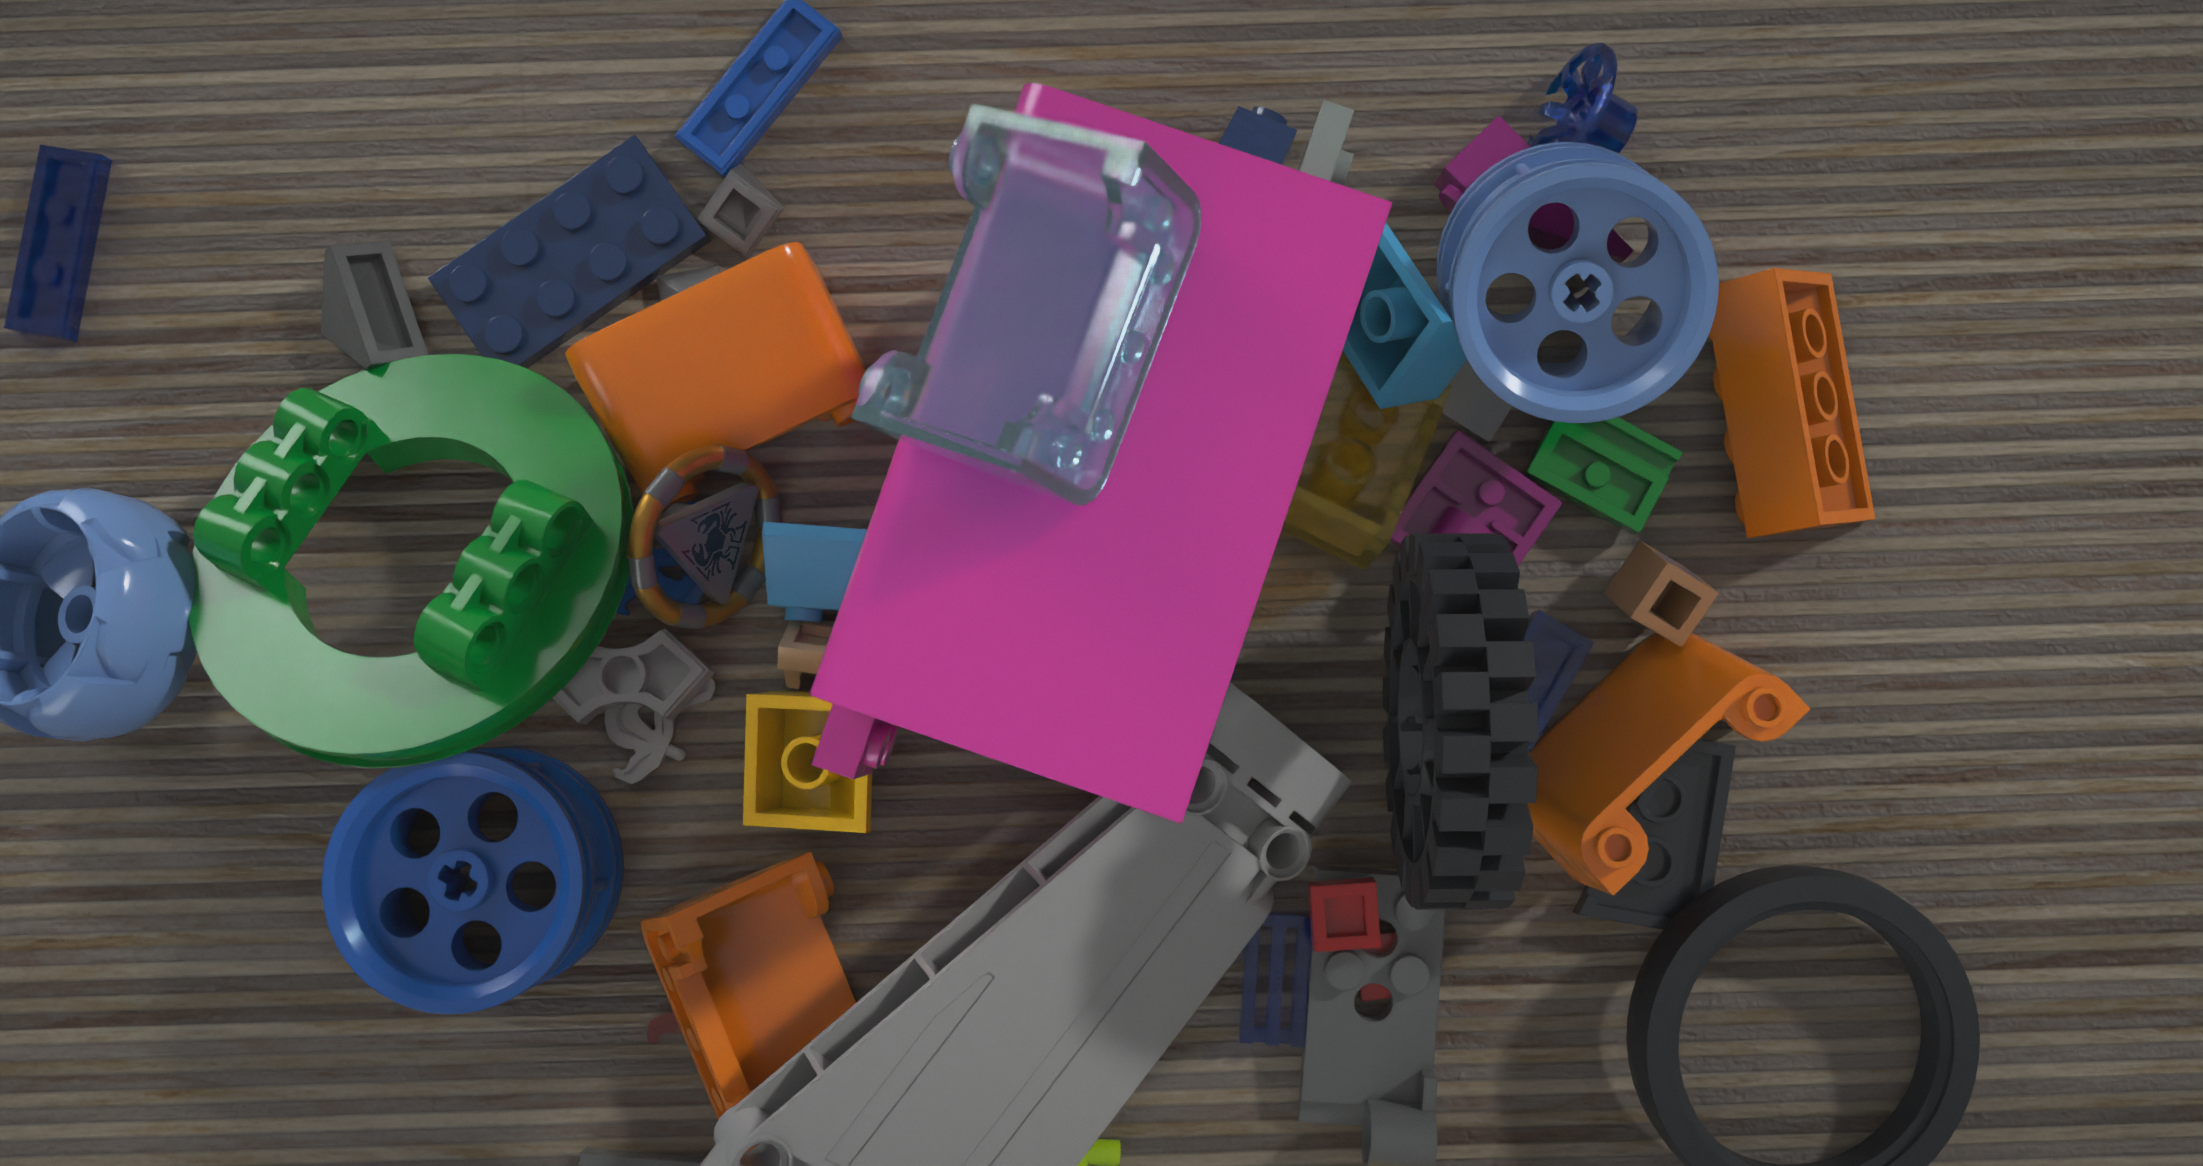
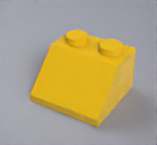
[743,690,873,833]

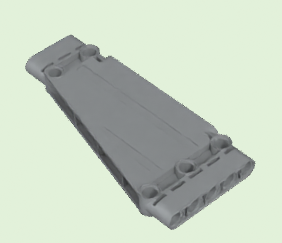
[699,683,1353,1166]

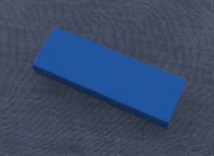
[674,0,843,178]

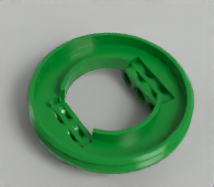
[188,354,634,769]

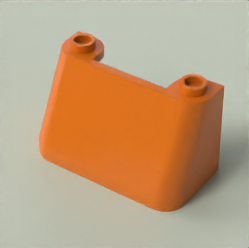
[565,242,880,510]
[1527,632,1811,896]
[641,852,856,1151]

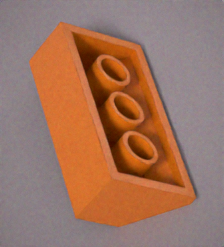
[1708,268,1875,538]

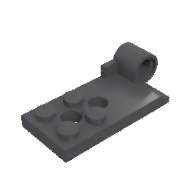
[1297,865,1446,1166]

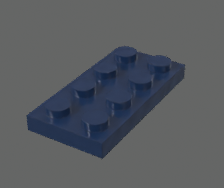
[428,134,711,369]

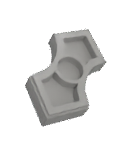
[553,628,716,725]

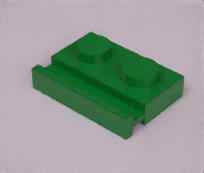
[1522,417,1683,535]

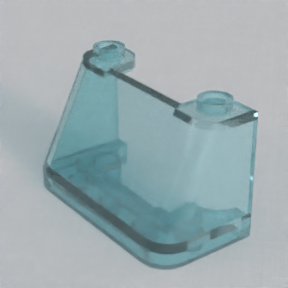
[851,103,1202,506]

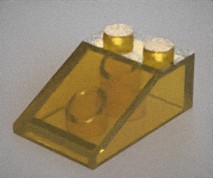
[1281,350,1452,570]

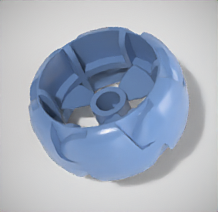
[0,488,197,742]

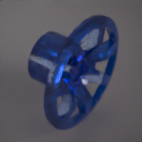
[1528,43,1638,154]

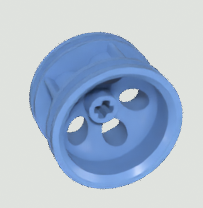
[1437,142,1719,423]

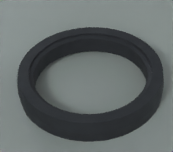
[1626,865,1980,1166]

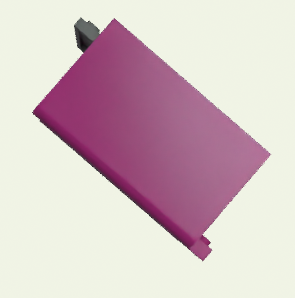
[810,83,1393,824]

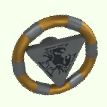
[626,444,782,630]

